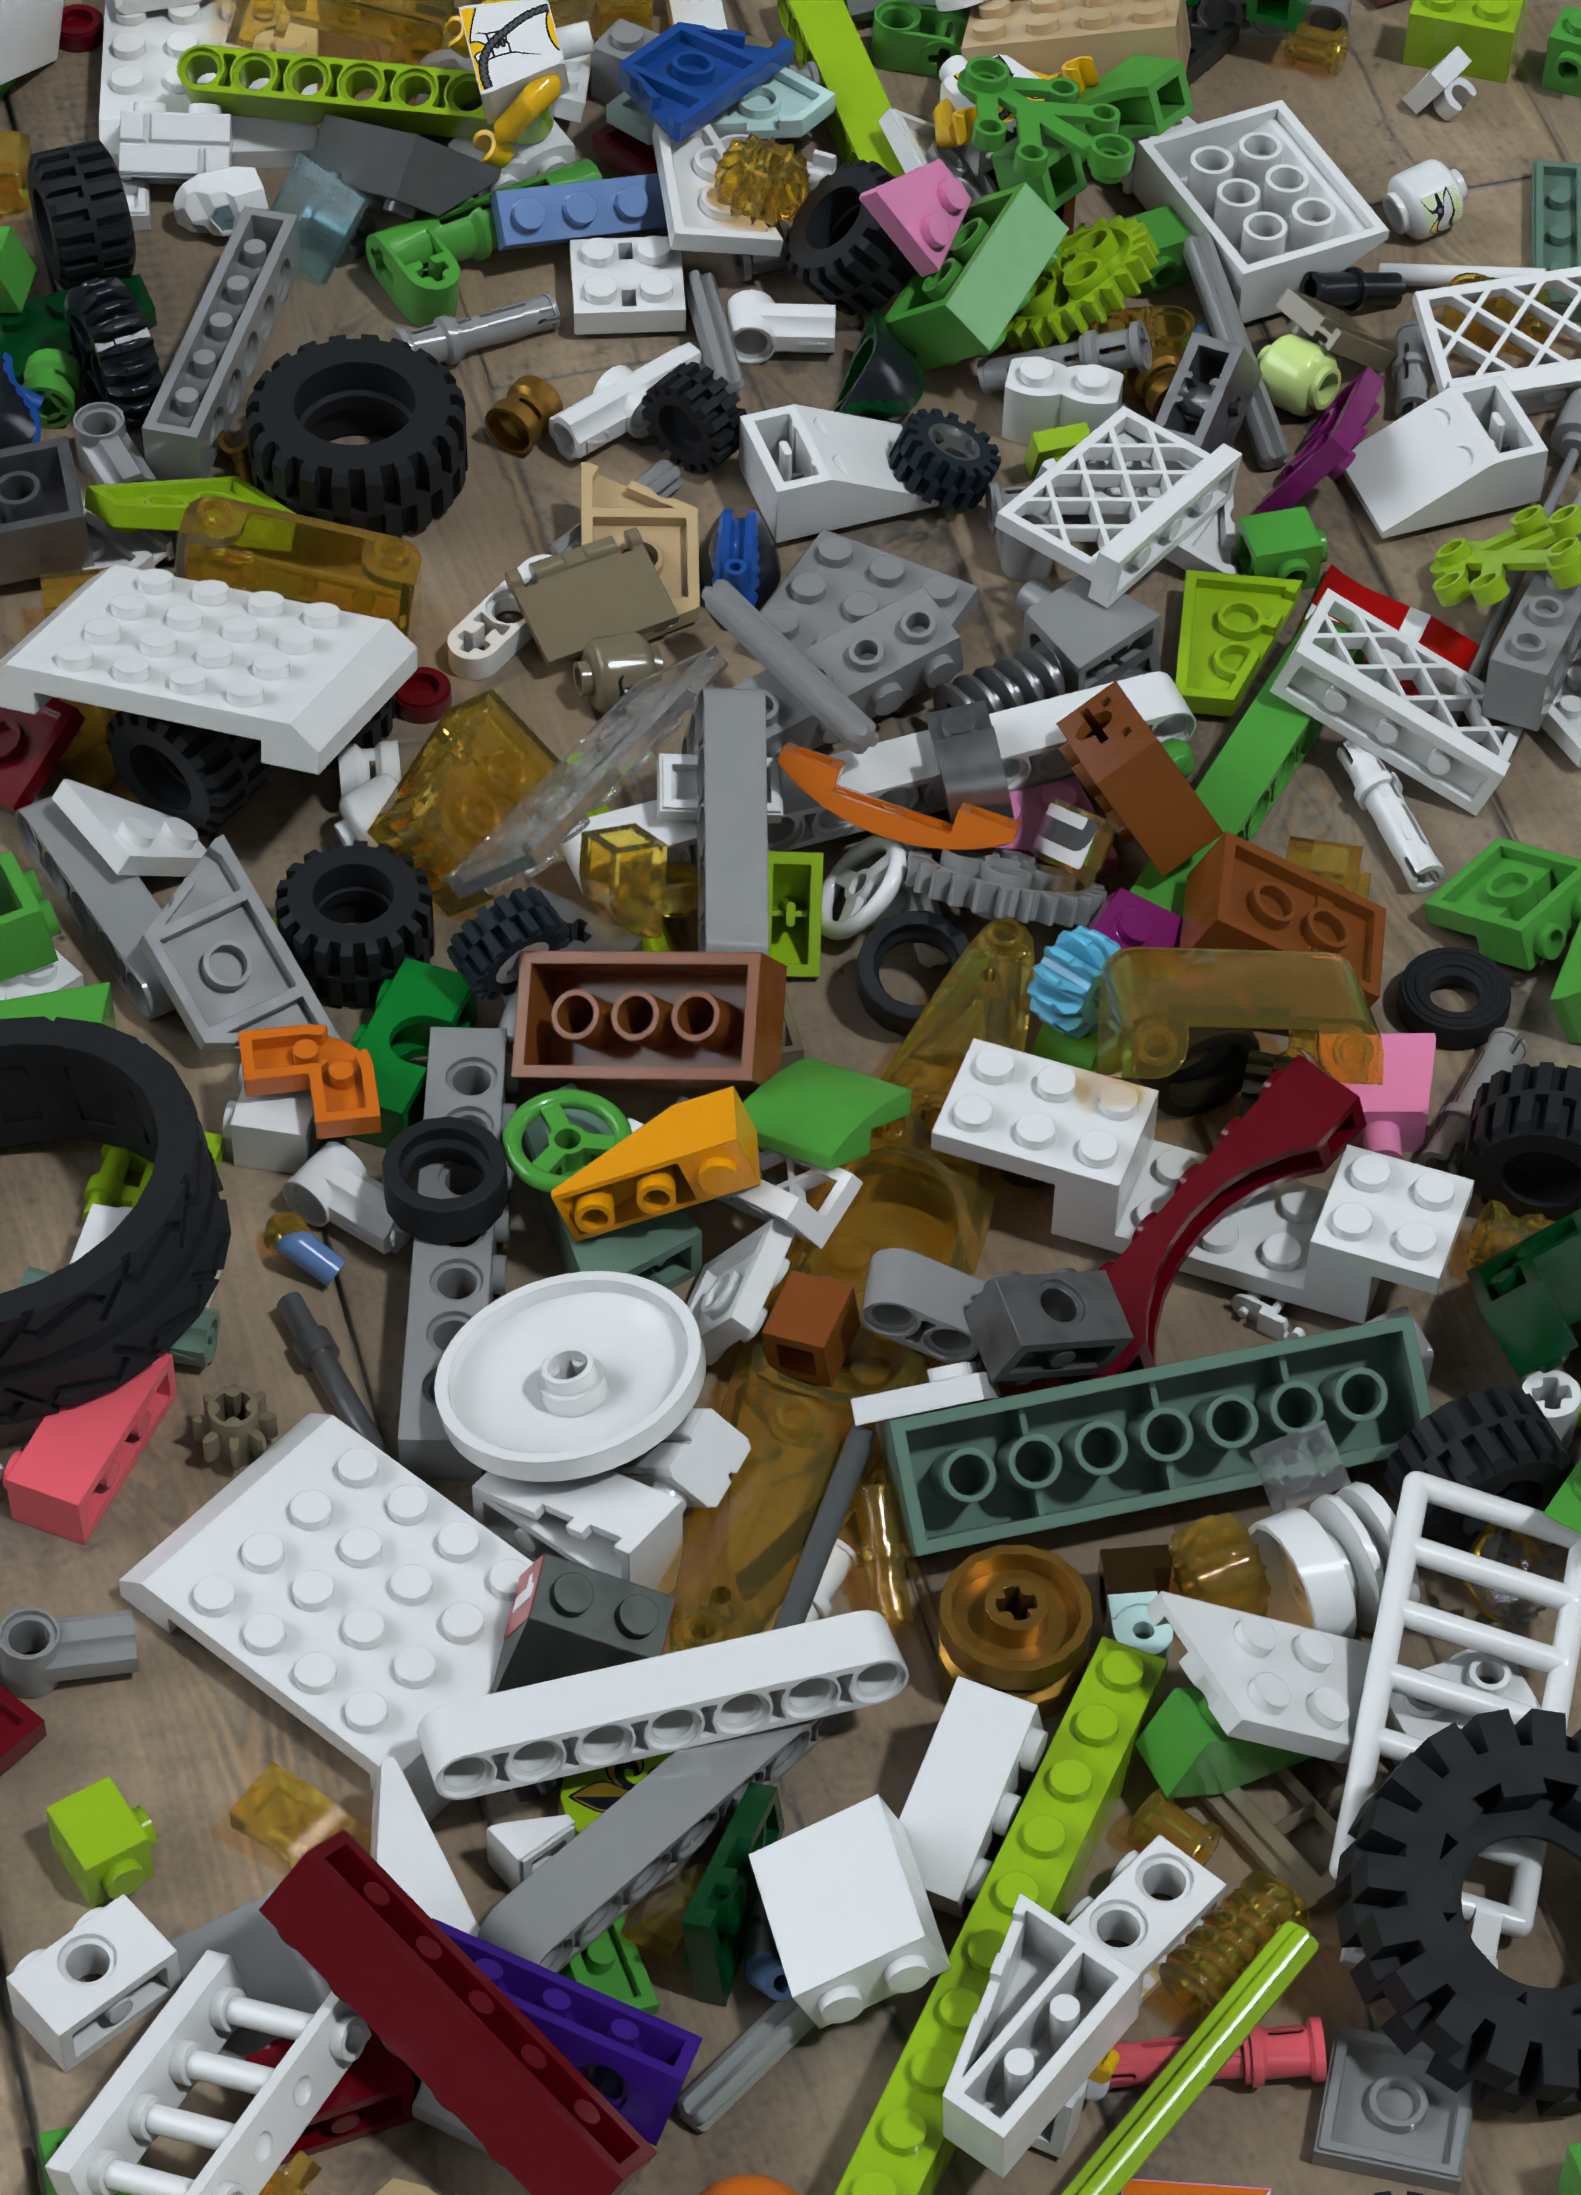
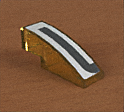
[1030,796,1120,883]

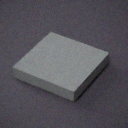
[1311,2024,1477,2194]

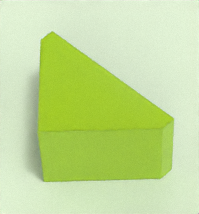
[768,851,824,977]

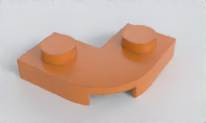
[238,1024,382,1139]

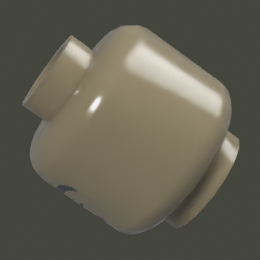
[573,632,665,714]

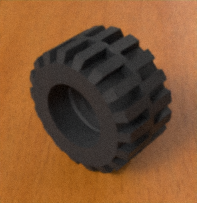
[27,139,136,290]
[784,160,917,316]
[105,711,271,836]
[275,840,435,1007]
[1462,1062,1581,1227]
[1385,1386,1575,1556]

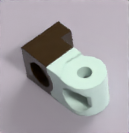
[1096,1544,1173,1670]

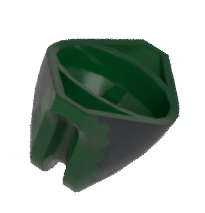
[833,309,924,424]

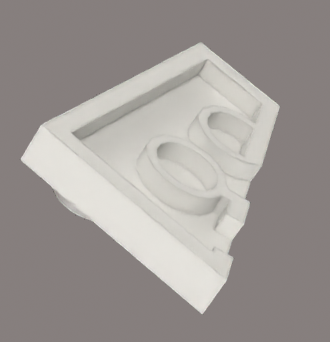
[652,122,784,257]

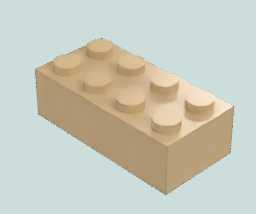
[961,0,1191,88]

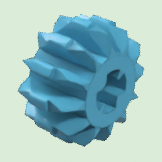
[1027,925,1132,1039]

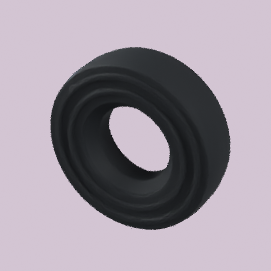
[1397,947,1511,1050]

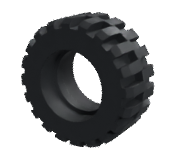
[245,334,468,546]

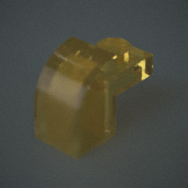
[579,823,698,938]

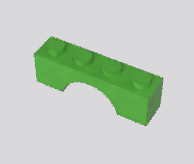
[991,53,1194,211]

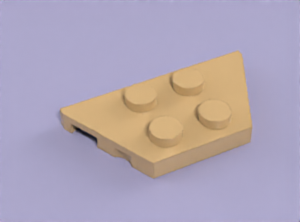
[580,462,700,641]

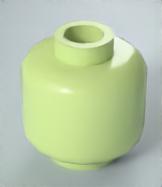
[1256,334,1341,417]

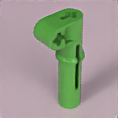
[365,158,603,327]

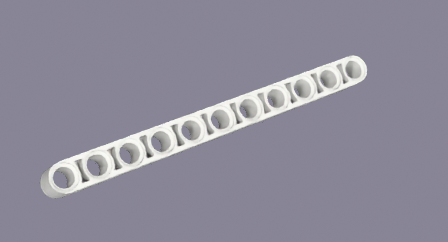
[559,671,1197,900]

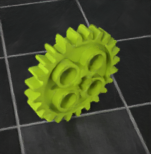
[1003,215,1160,351]

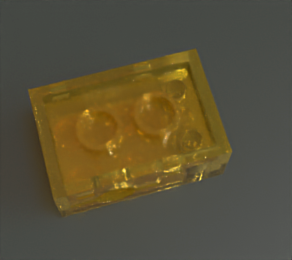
[367,688,573,917]

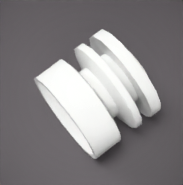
[1245,1482,1421,1639]

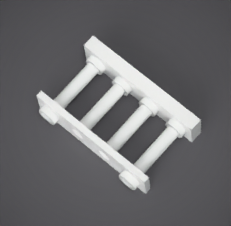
[45,1950,372,2195]

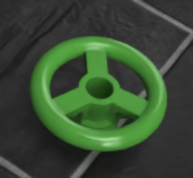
[502,1089,632,1193]

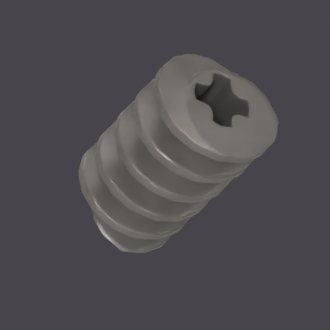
[933,641,1065,714]

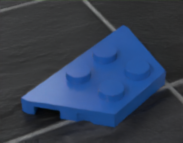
[616,22,796,143]

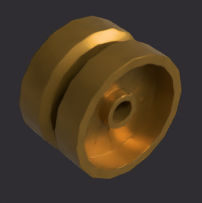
[937,1545,1093,1720]

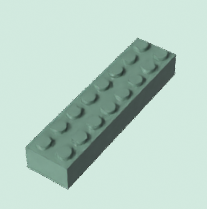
[875,1315,1432,1557]

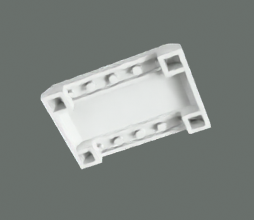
[99,0,319,171]
[0,564,417,775]
[119,1413,534,1823]

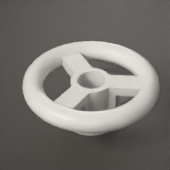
[821,834,908,940]

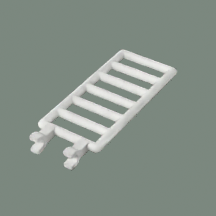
[1329,1471,1581,1969]

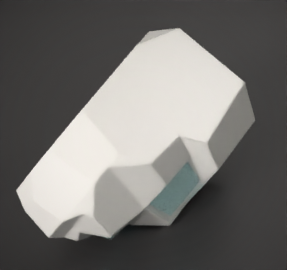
[173,166,269,237]

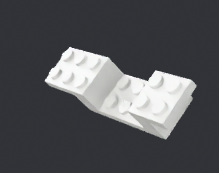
[931,1038,1475,1324]

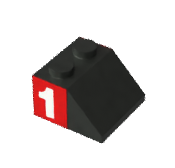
[491,1553,676,1694]

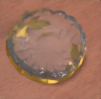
[1463,1523,1557,1624]

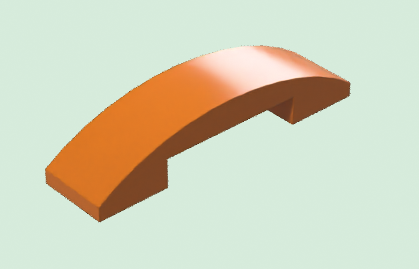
[777,742,1021,850]

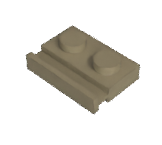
[1275,287,1396,373]

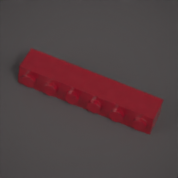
[259,1829,658,2195]

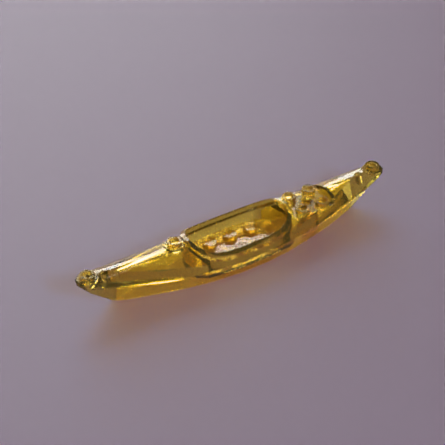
[670,918,1035,1652]

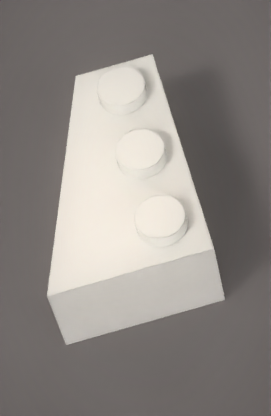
[472,1470,683,1594]
[899,1676,1048,1919]
[943,1893,1140,2178]

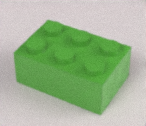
[884,182,1069,372]

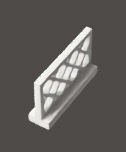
[1412,266,1581,414]
[994,406,1242,608]
[1270,588,1524,816]

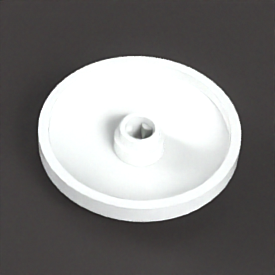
[434,1271,706,1482]

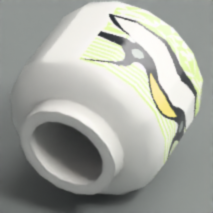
[1382,159,1468,240]

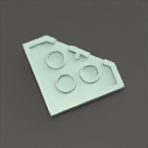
[606,27,836,145]

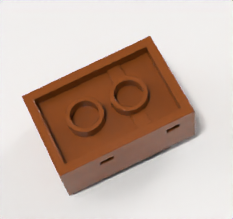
[1056,681,1224,877]
[1178,831,1386,1034]

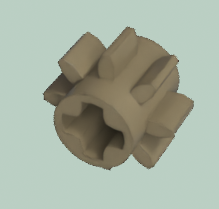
[192,1384,278,1470]

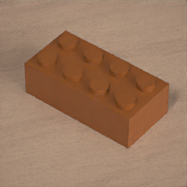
[511,951,787,1093]

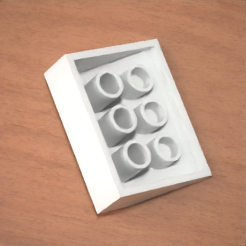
[1133,100,1390,323]

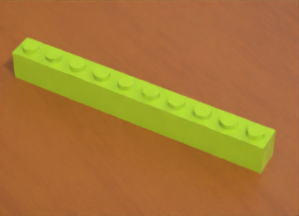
[834,1636,1168,2195]

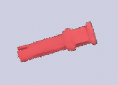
[1108,2016,1327,2089]

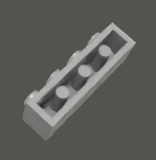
[732,586,964,758]

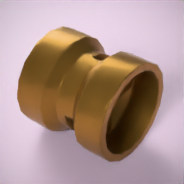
[1127,345,1181,420]
[485,375,563,454]

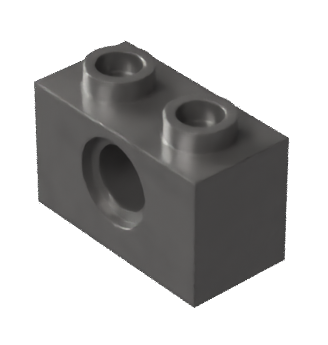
[964,1268,1134,1382]

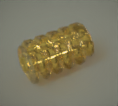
[1159,1870,1310,2022]

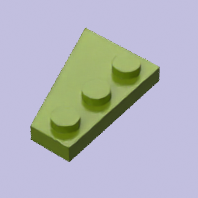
[84,476,298,537]
[1175,570,1303,717]

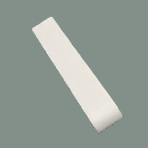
[416,1610,909,1800]

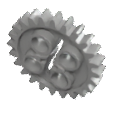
[903,847,1107,927]

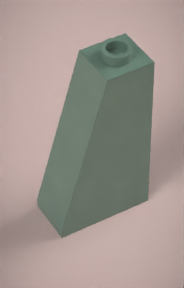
[522,1082,702,1290]

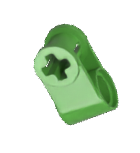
[870,0,969,79]

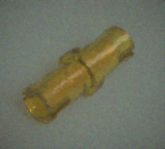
[852,1484,914,1627]

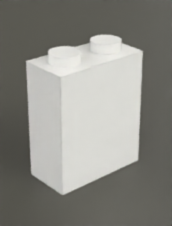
[748,1794,951,2029]

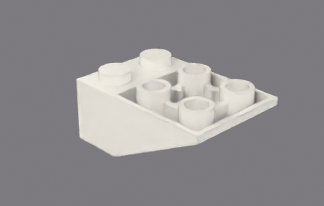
[1343,376,1549,539]
[739,404,939,543]

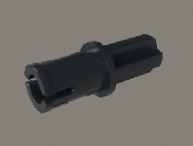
[1300,267,1407,311]

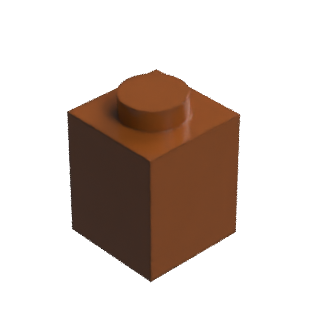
[761,1270,861,1388]

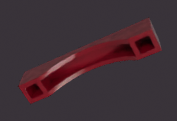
[1063,1054,1367,1383]

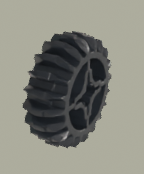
[64,276,164,431]

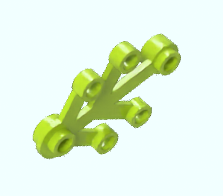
[1430,504,1581,607]

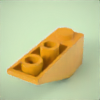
[551,1086,761,1242]

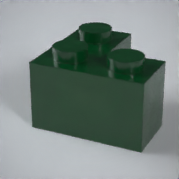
[1466,1208,1581,1378]

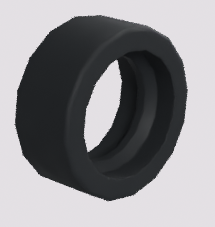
[857,911,976,1036]
[1132,998,1261,1117]
[382,1116,508,1244]

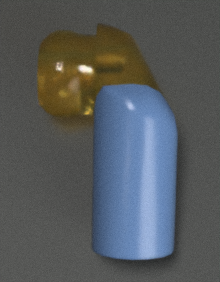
[263,1211,346,1287]

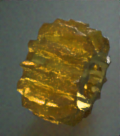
[714,133,810,227]
[1169,1512,1271,1616]

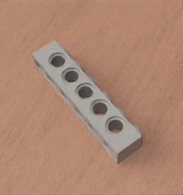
[142,206,302,481]
[1481,489,1581,732]

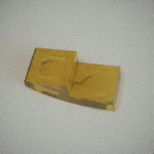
[229,1761,371,1871]

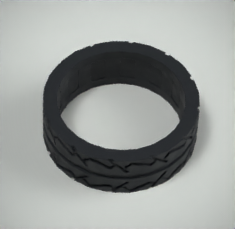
[0,1016,231,1425]

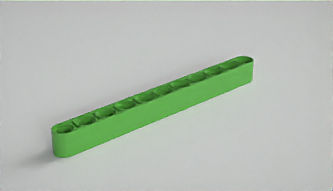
[1032,614,1365,1075]

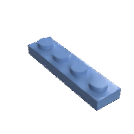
[489,173,668,251]

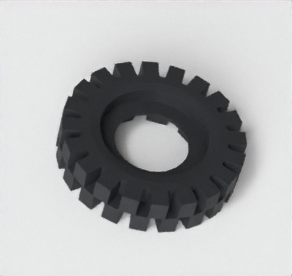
[1335,1708,1581,2117]

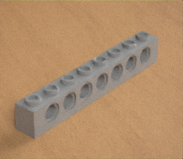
[398,1027,520,1481]

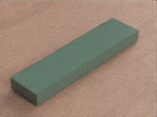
[1530,160,1581,323]

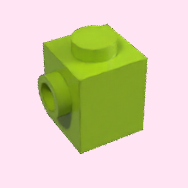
[45,1776,158,1909]

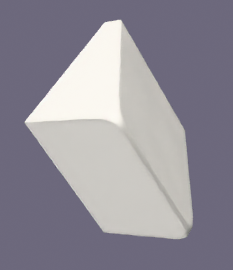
[486,1814,575,1890]

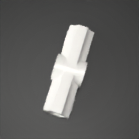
[549,342,705,462]

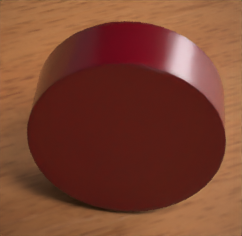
[59,4,104,53]
[394,667,452,724]

